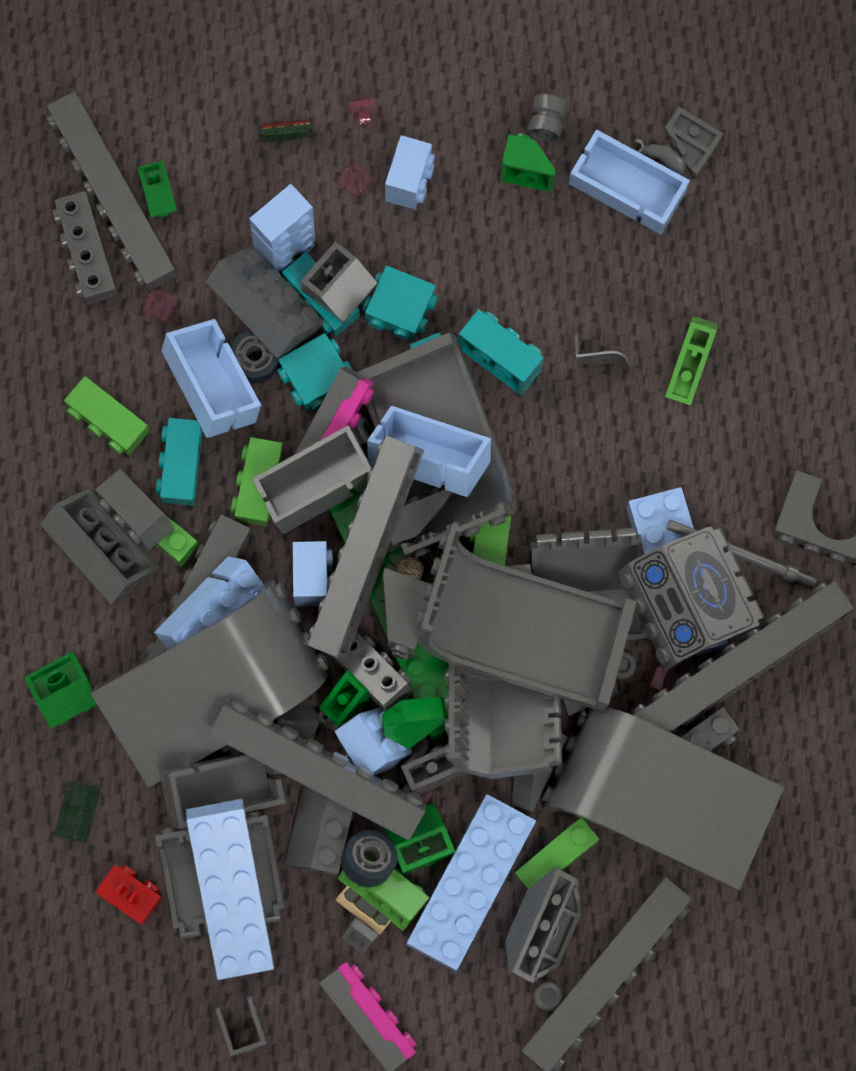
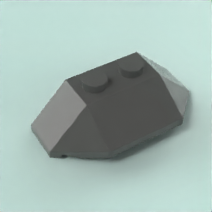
[505,867,581,983]

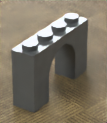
[772,470,856,569]

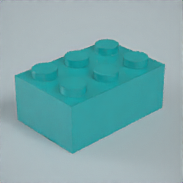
[458,309,544,396]

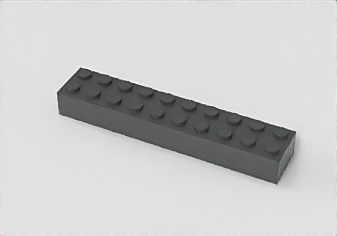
[630,581,854,734]

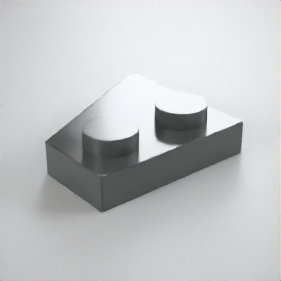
[664,107,724,178]

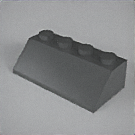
[40,488,160,605]
[284,762,355,877]

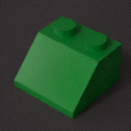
[500,134,556,193]
[24,651,97,729]

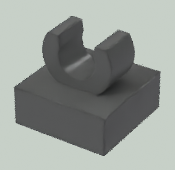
[342,917,378,955]

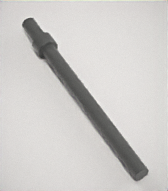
[666,519,817,588]

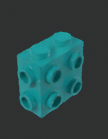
[362,265,439,341]
[277,333,352,411]

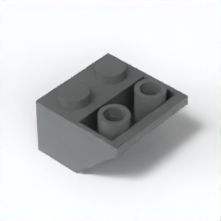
[301,241,377,324]

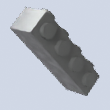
[52,191,117,305]
[329,628,413,712]
[680,707,740,753]
[401,745,469,795]

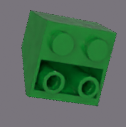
[383,803,455,876]

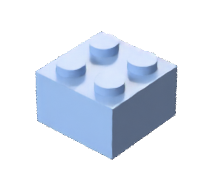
[385,135,435,210]
[293,541,333,607]
[335,708,413,776]

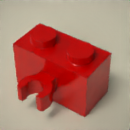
[95,864,163,926]

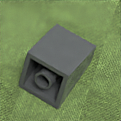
[383,568,428,660]

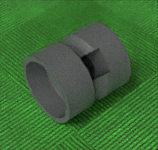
[527,94,567,142]

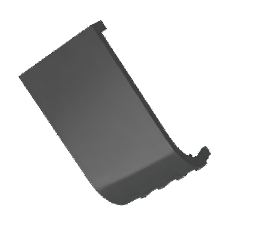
[357,333,516,558]
[415,524,637,712]
[90,578,330,788]
[541,707,784,892]

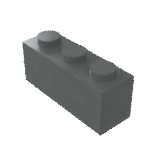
[95,469,174,550]

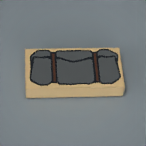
[336,886,391,935]

